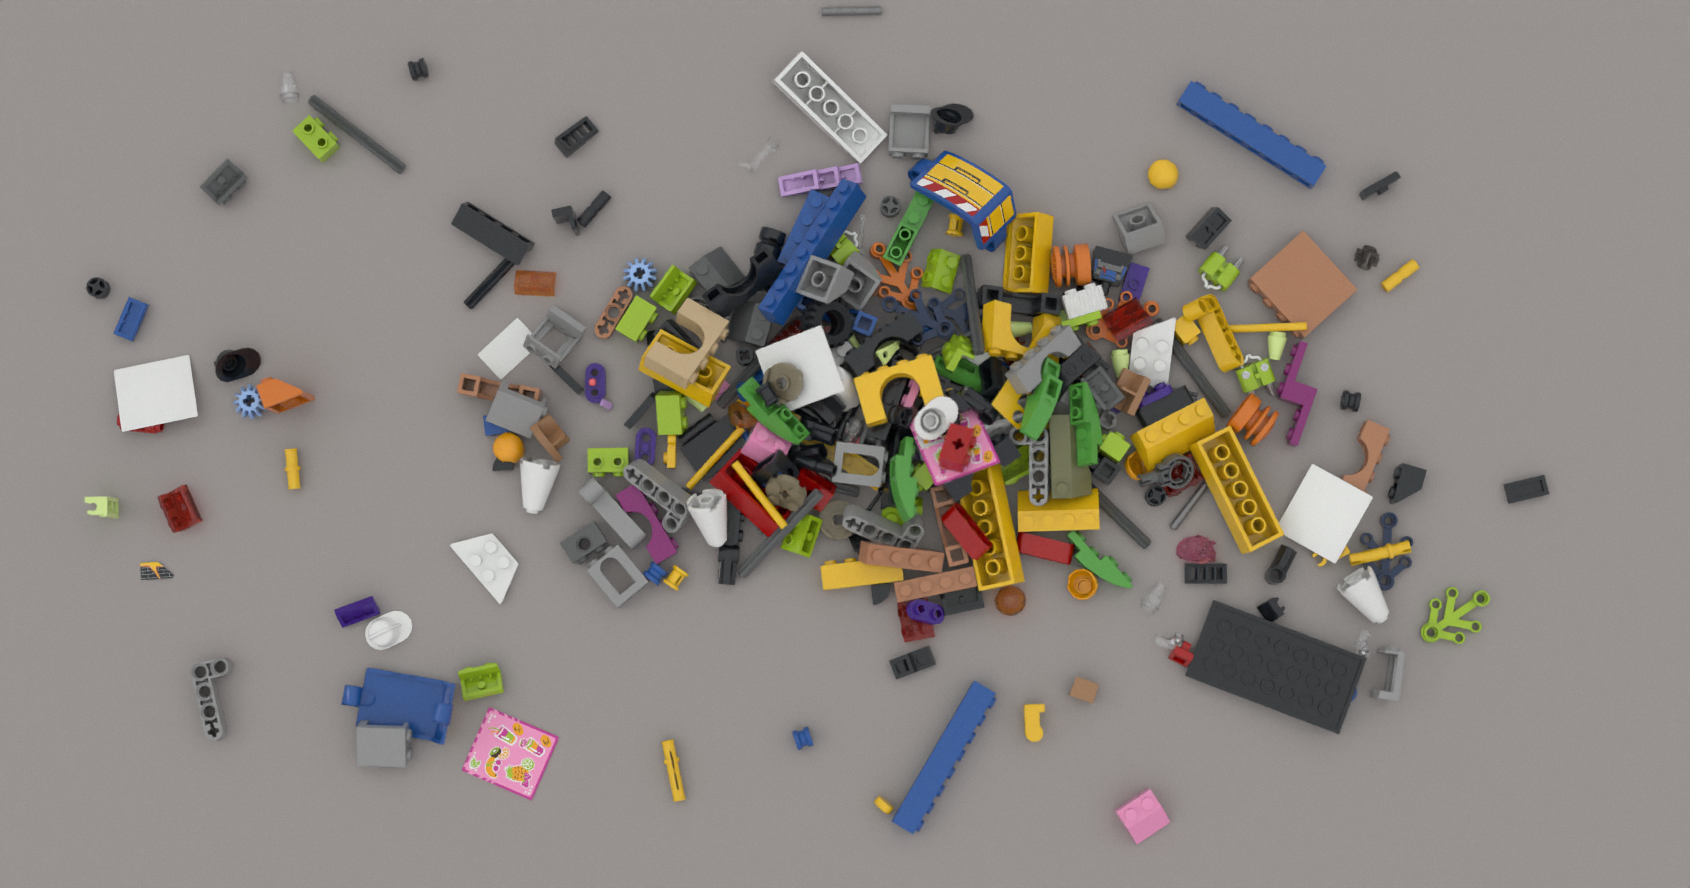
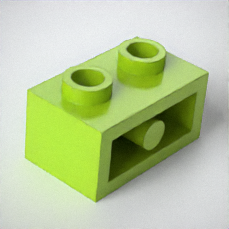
[292,115,340,163]
[615,295,659,344]
[655,391,689,435]
[1097,431,1131,464]
[588,447,630,477]
[912,463,934,493]
[780,514,823,558]

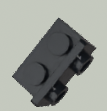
[723,505,745,546]

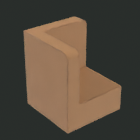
[1068,677,1099,704]

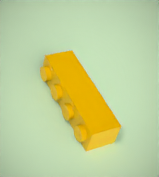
[821,558,904,590]

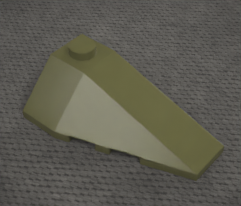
[1049,414,1092,499]

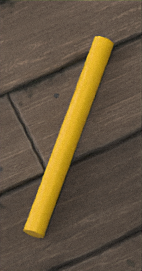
[1229,322,1308,333]
[686,425,745,490]
[731,461,788,530]

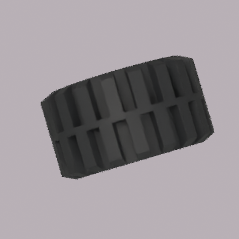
[798,298,854,348]

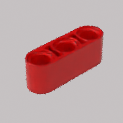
[941,503,992,560]
[1016,532,1075,565]

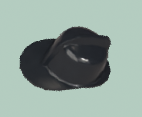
[931,104,974,134]
[214,348,261,382]

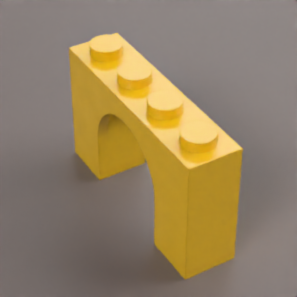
[982,300,1061,364]
[853,354,944,428]

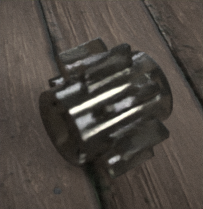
[1354,245,1380,270]

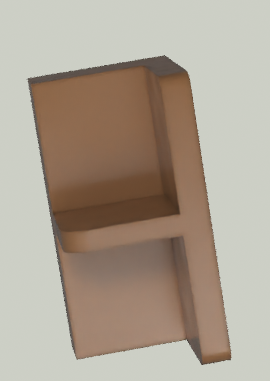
[1114,368,1151,416]
[530,414,570,463]

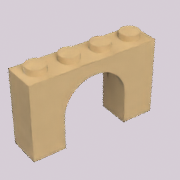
[644,298,730,390]

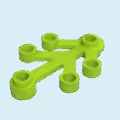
[1420,587,1490,644]

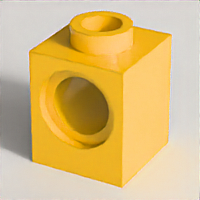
[1174,315,1201,346]

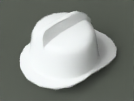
[914,396,958,440]
[365,611,412,650]

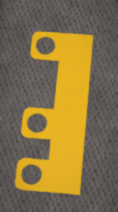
[991,318,1068,429]

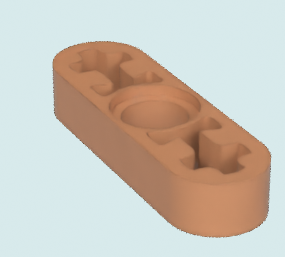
[594,286,633,339]

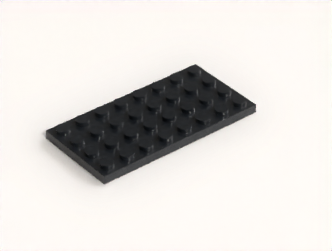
[1185,600,1367,734]

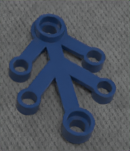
[926,288,983,340]
[881,289,955,346]
[1360,512,1413,591]

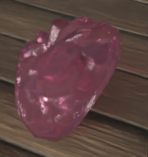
[1176,535,1216,564]

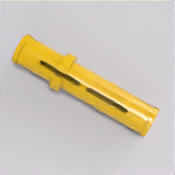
[1348,540,1412,567]
[661,739,686,802]

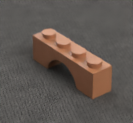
[457,373,543,402]
[1340,420,1391,493]
[929,486,969,568]
[858,540,945,573]
[893,566,977,603]

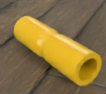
[1380,259,1419,293]

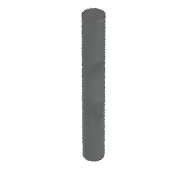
[822,6,881,16]
[1169,479,1208,531]

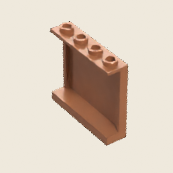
[1247,231,1358,340]

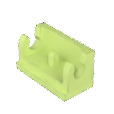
[85,496,119,519]

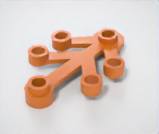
[869,242,923,310]
[1085,291,1159,348]

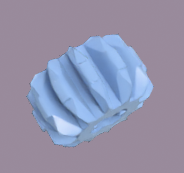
[623,258,657,292]
[233,384,267,419]

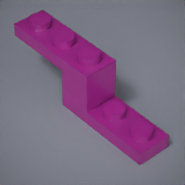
[1276,341,1318,447]

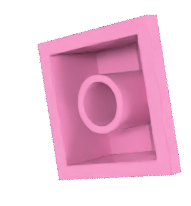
[1114,788,1170,844]

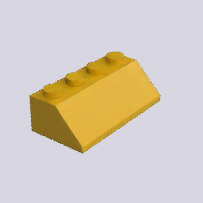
[1003,212,1054,294]
[638,329,731,408]
[1129,398,1215,472]
[1018,488,1100,532]

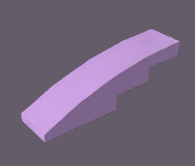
[778,163,863,197]

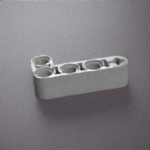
[1009,427,1050,506]
[623,459,691,533]
[578,477,647,550]
[842,504,924,548]
[191,658,233,741]

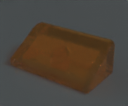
[514,270,556,297]

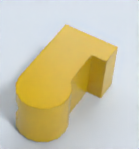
[1023,704,1045,742]

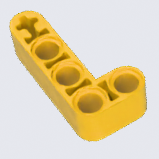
[1182,294,1244,373]

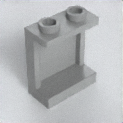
[888,104,931,159]
[485,379,548,439]
[356,720,413,767]

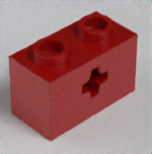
[938,423,977,473]
[796,468,836,512]

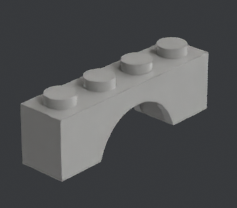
[1005,325,1082,394]

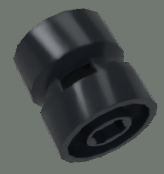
[753,226,786,260]

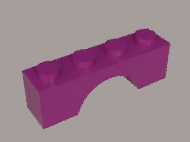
[616,485,679,565]

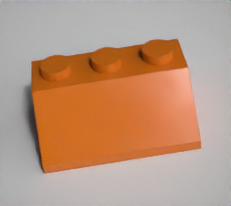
[256,377,315,414]

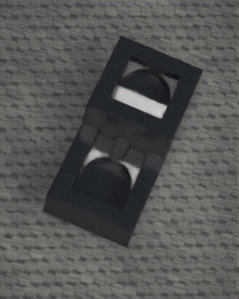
[889,646,936,680]

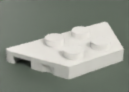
[1129,317,1176,388]
[450,533,519,604]

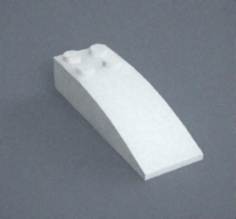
[771,51,887,164]

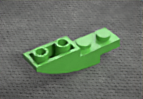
[883,191,934,267]
[934,355,990,399]
[1020,357,1063,440]
[737,377,810,445]
[1069,382,1103,467]
[890,436,919,522]
[1066,530,1133,589]

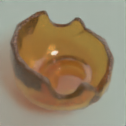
[727,402,758,429]
[994,585,1026,617]

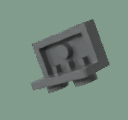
[199,158,247,205]
[1080,366,1125,413]

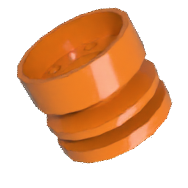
[1050,243,1091,288]
[1226,393,1279,447]

